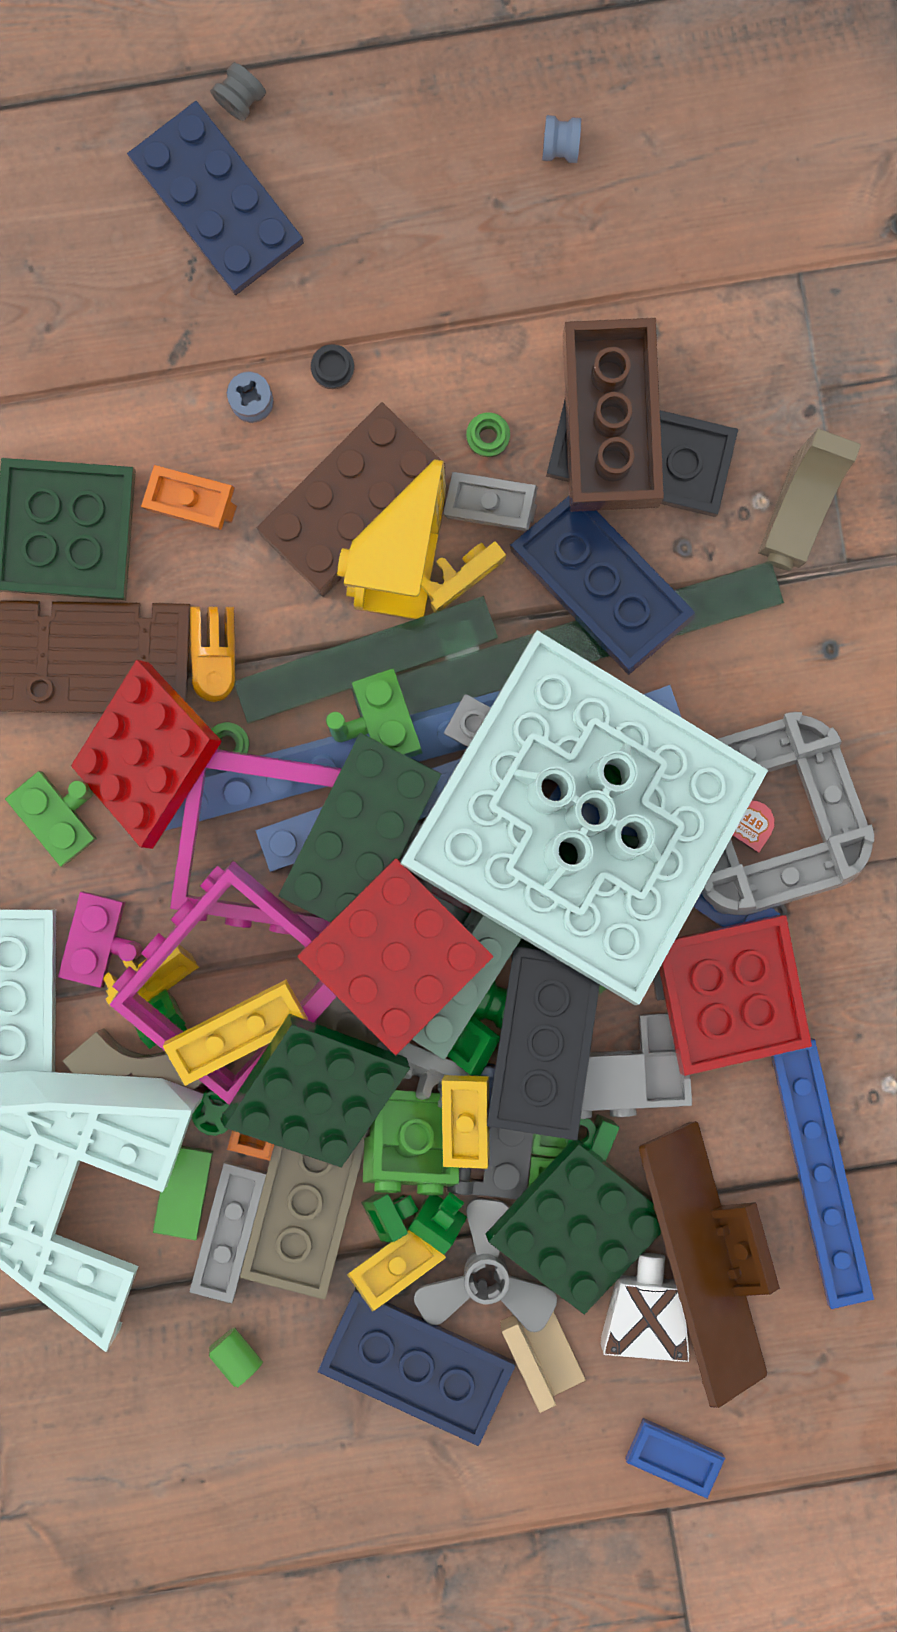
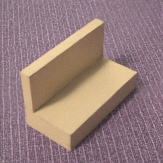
[500,1311,586,1413]

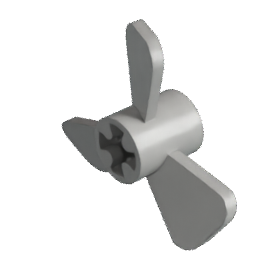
[414,1198,557,1332]

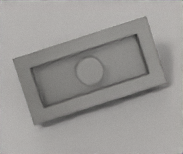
[443,472,538,531]
[377,1042,472,1108]

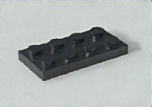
[546,399,738,517]
[487,947,600,1141]

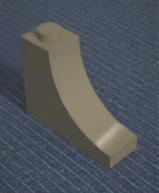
[758,428,861,571]

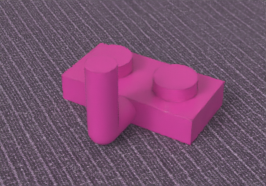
[58,891,143,988]

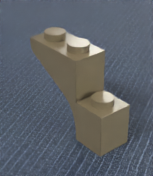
[63,1028,235,1093]

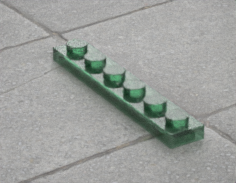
[234,596,498,724]

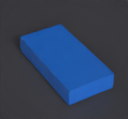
[625,1418,725,1499]

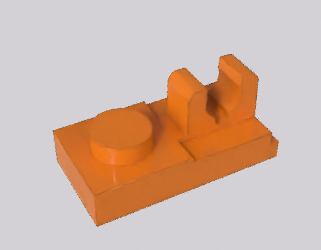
[141,465,237,530]

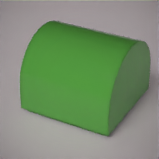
[209,1327,263,1388]

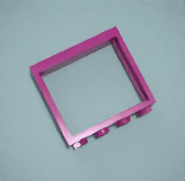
[170,749,342,935]
[109,861,337,1105]

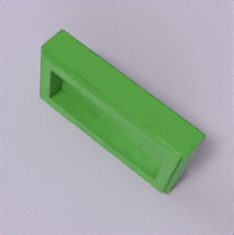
[153,1145,213,1240]

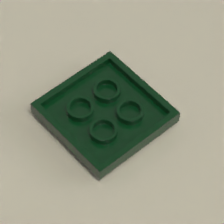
[0,458,136,601]
[222,1014,410,1168]
[485,1140,662,1315]

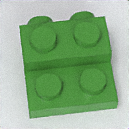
[363,1090,459,1195]

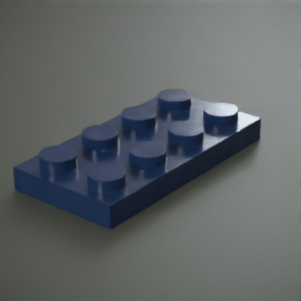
[127,101,304,296]
[510,496,696,675]
[317,1287,516,1446]

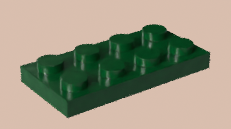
[278,733,442,922]

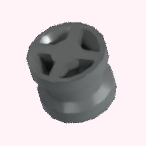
[210,63,266,121]

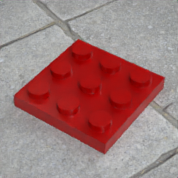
[71,660,222,849]
[297,858,494,1056]
[659,914,812,1076]

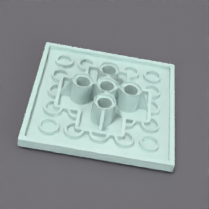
[400,630,768,1005]

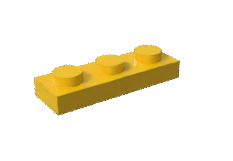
[163,979,308,1086]

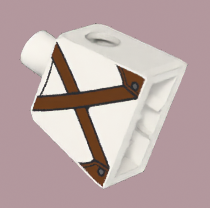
[600,1253,689,1362]

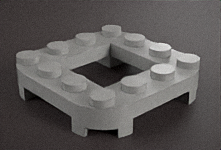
[701,712,874,915]

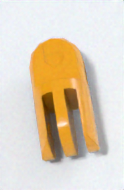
[190,606,235,702]

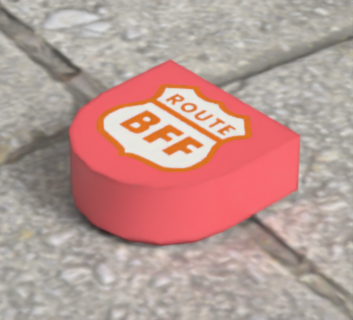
[732,801,774,853]

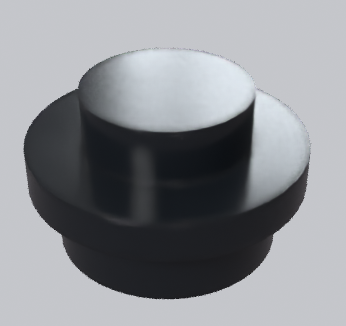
[311,344,355,389]

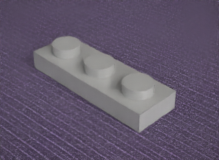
[189,1161,267,1303]

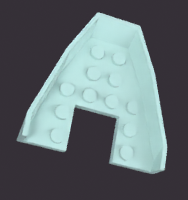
[0,1071,204,1352]

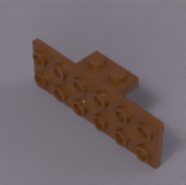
[639,1121,780,1408]

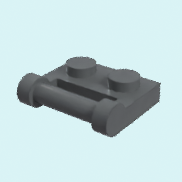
[447,1105,533,1200]

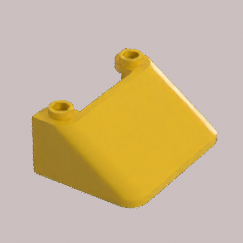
[337,459,446,621]

